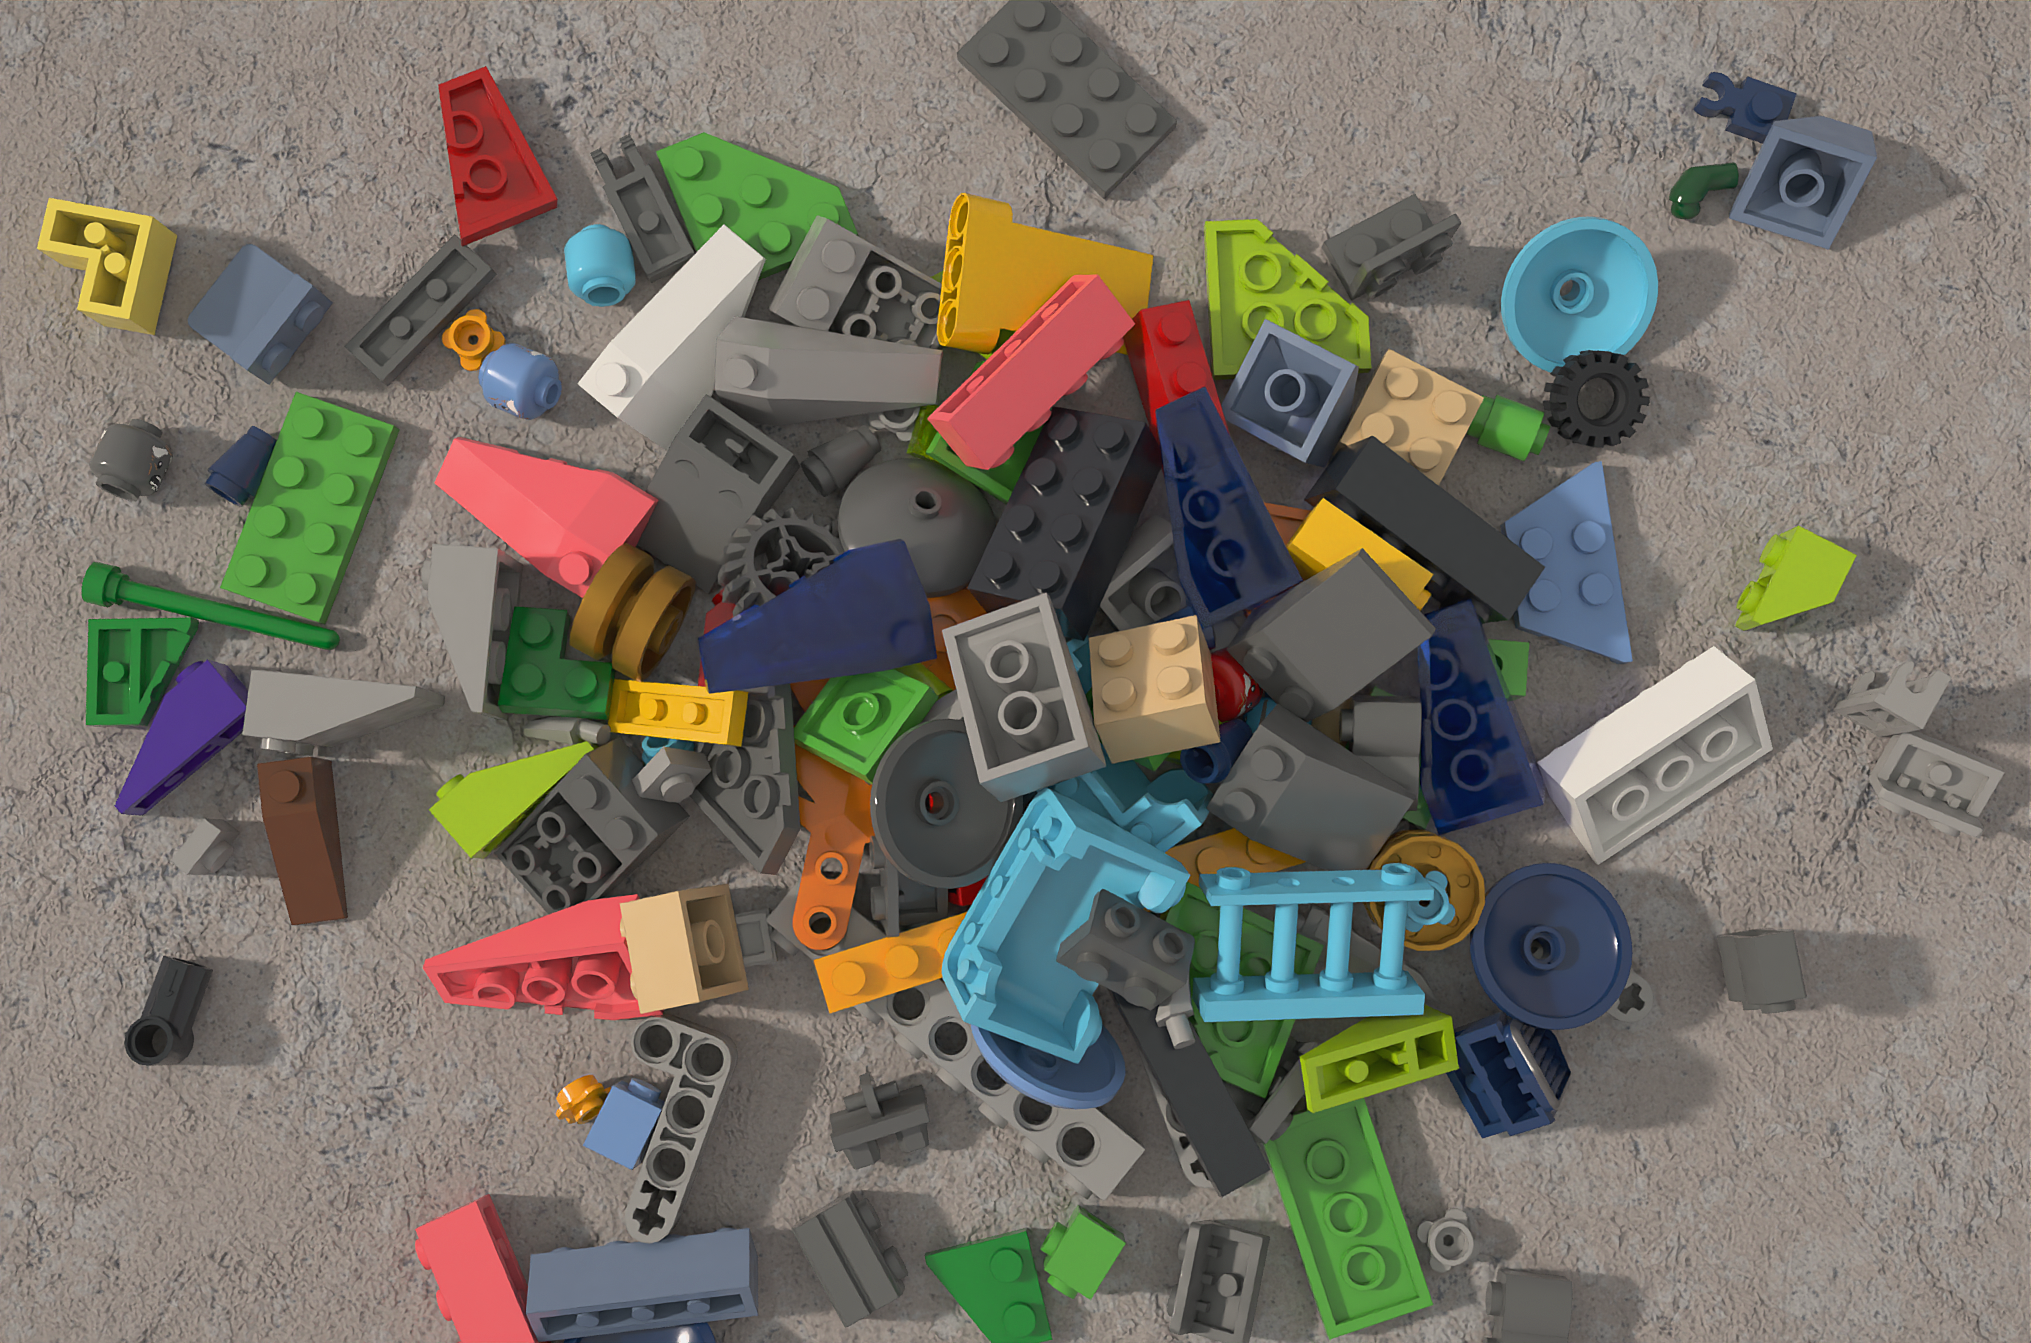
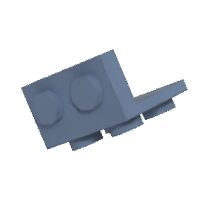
[188,244,333,385]

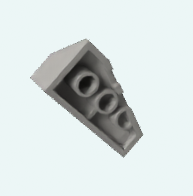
[715,316,943,426]

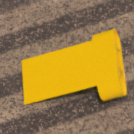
[937,193,1153,355]

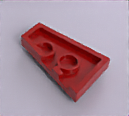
[438,66,558,247]

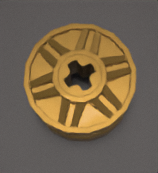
[1362,829,1485,951]

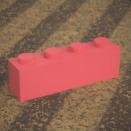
[927,275,1135,470]
[415,1194,551,1343]

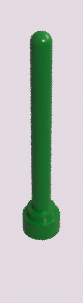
[81,562,340,650]

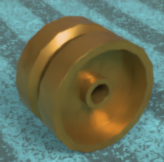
[570,543,696,682]

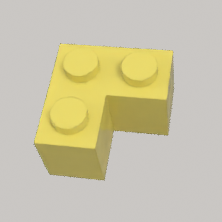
[37,198,177,335]

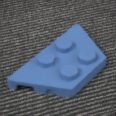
[1500,461,1633,664]

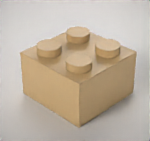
[1332,349,1484,485]
[1089,615,1220,764]
[620,884,749,1014]

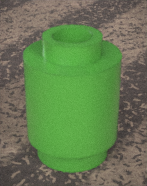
[1466,395,1550,461]

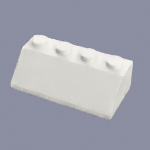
[1537,646,1773,865]

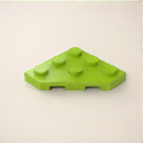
[1204,219,1372,380]

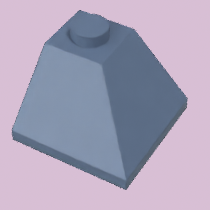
[1729,116,1877,250]
[1221,319,1359,468]

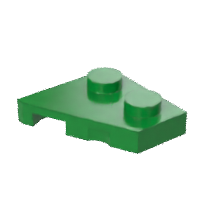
[86,617,199,727]
[925,1228,1053,1343]

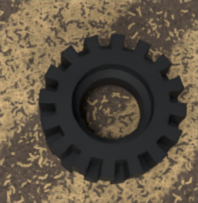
[1543,350,1650,448]

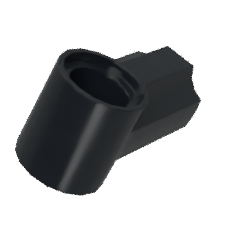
[124,955,213,1066]

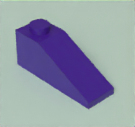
[114,659,248,816]

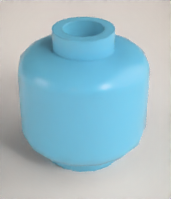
[564,224,636,307]

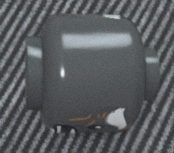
[89,419,173,501]

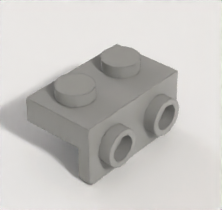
[1868,731,2005,838]

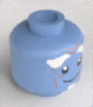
[478,343,562,420]

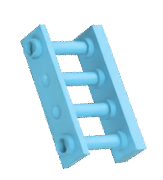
[1192,863,1434,1022]

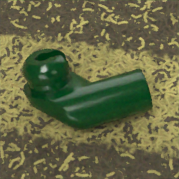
[1669,162,1739,219]

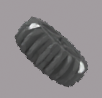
[718,507,864,650]

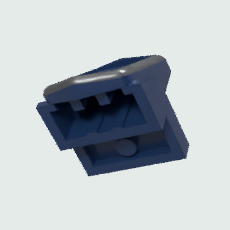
[1446,1011,1571,1139]

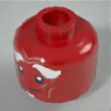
[1211,647,1264,723]

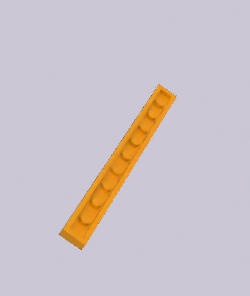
[813,828,1306,1013]

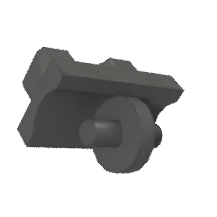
[830,1072,930,1170]

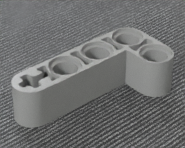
[624,1013,738,1244]

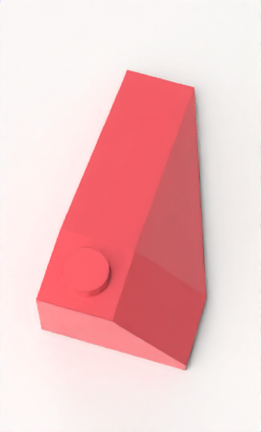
[434,437,659,598]
[422,894,664,1020]

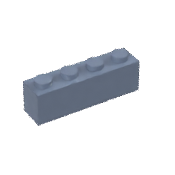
[526,1228,758,1342]

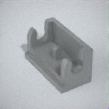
[1833,661,1952,737]

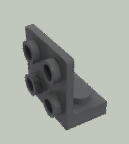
[1321,194,1461,301]

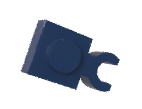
[1693,72,1797,144]

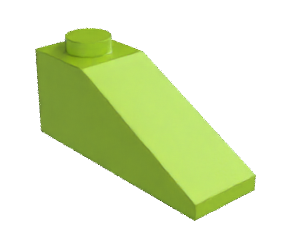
[429,741,599,859]
[1300,1004,1459,1113]

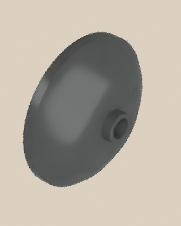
[838,458,996,598]
[870,719,1023,889]

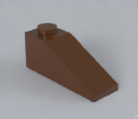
[257,757,348,925]

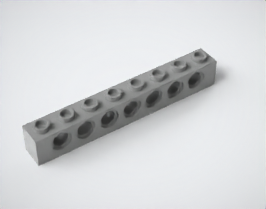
[765,876,1146,1201]

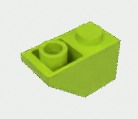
[1735,526,1857,631]

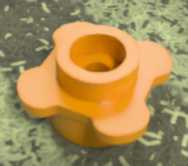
[442,309,506,371]
[556,1075,611,1124]

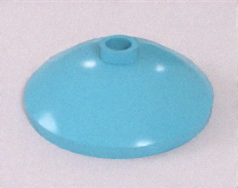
[1501,216,1658,373]

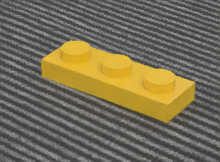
[608,679,749,747]

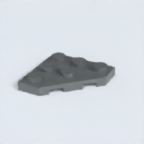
[690,646,801,875]

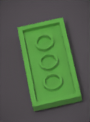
[220,392,400,625]
[1263,1098,1433,1340]

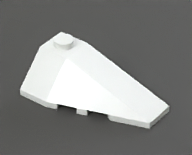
[577,225,766,451]

